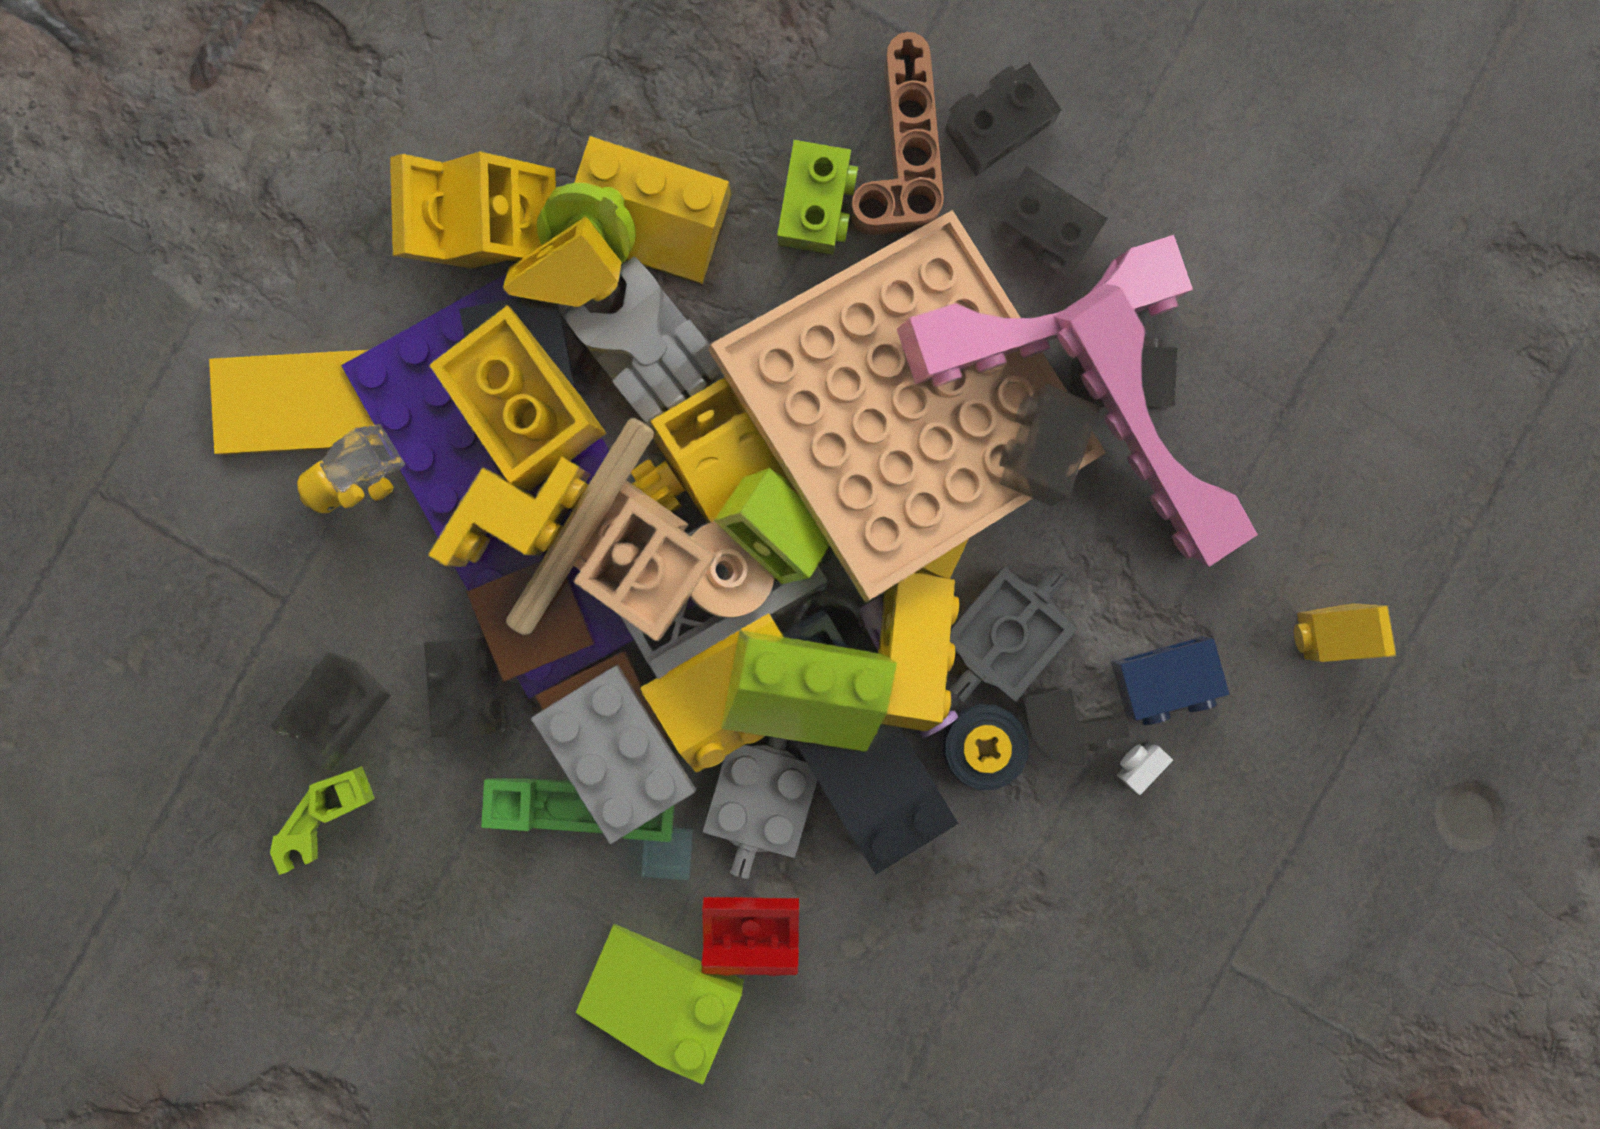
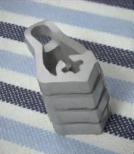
[562,257,721,427]

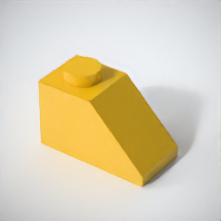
[503,216,622,307]
[1294,603,1396,662]

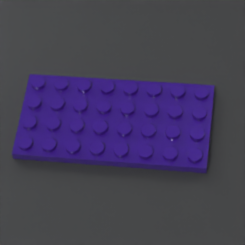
[341,274,697,699]

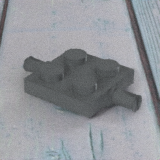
[949,565,1078,702]

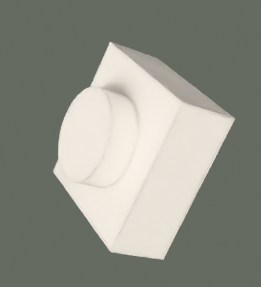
[1116,741,1173,795]

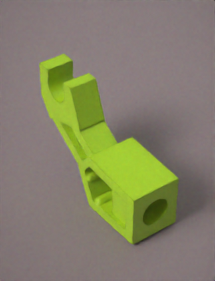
[270,766,375,875]

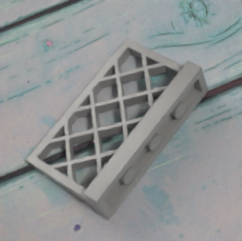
[619,523,828,679]

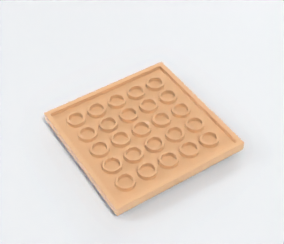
[708,210,1106,603]

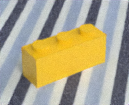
[878,572,959,731]

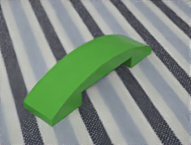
[481,778,674,842]

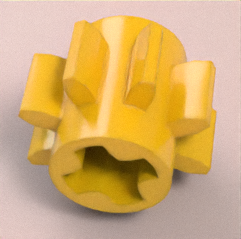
[631,458,686,512]

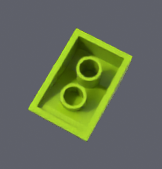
[575,924,744,1085]

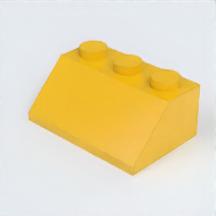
[574,136,731,284]
[641,613,784,773]

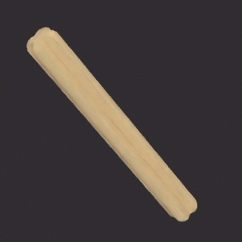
[506,418,654,635]

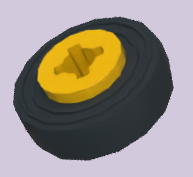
[943,704,1029,790]

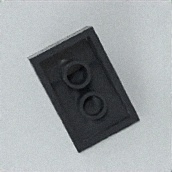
[794,724,959,874]

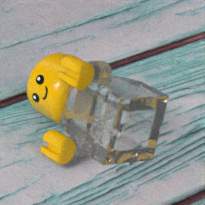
[297,424,405,514]

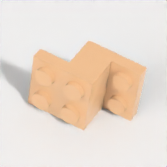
[574,480,717,641]

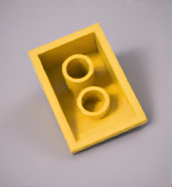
[429,306,606,491]

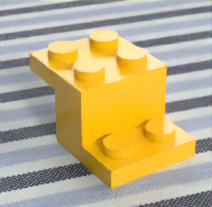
[390,151,556,268]
[429,457,591,567]

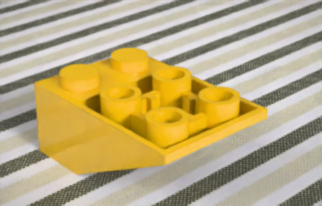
[651,377,799,524]

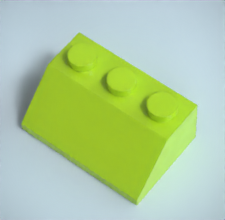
[721,630,897,752]

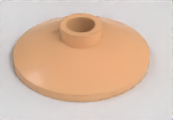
[690,521,775,618]

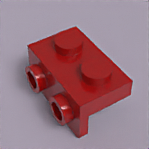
[702,897,799,976]

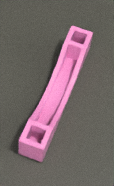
[896,235,1193,387]
[1054,284,1258,567]

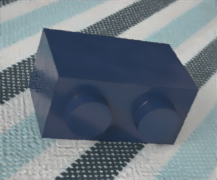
[1111,636,1230,725]

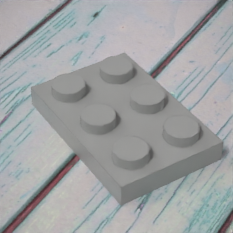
[531,664,696,844]

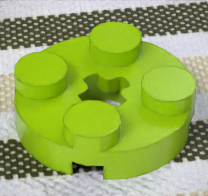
[537,183,636,264]

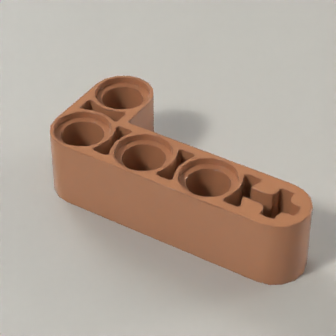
[850,32,944,235]

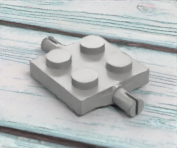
[703,737,817,879]

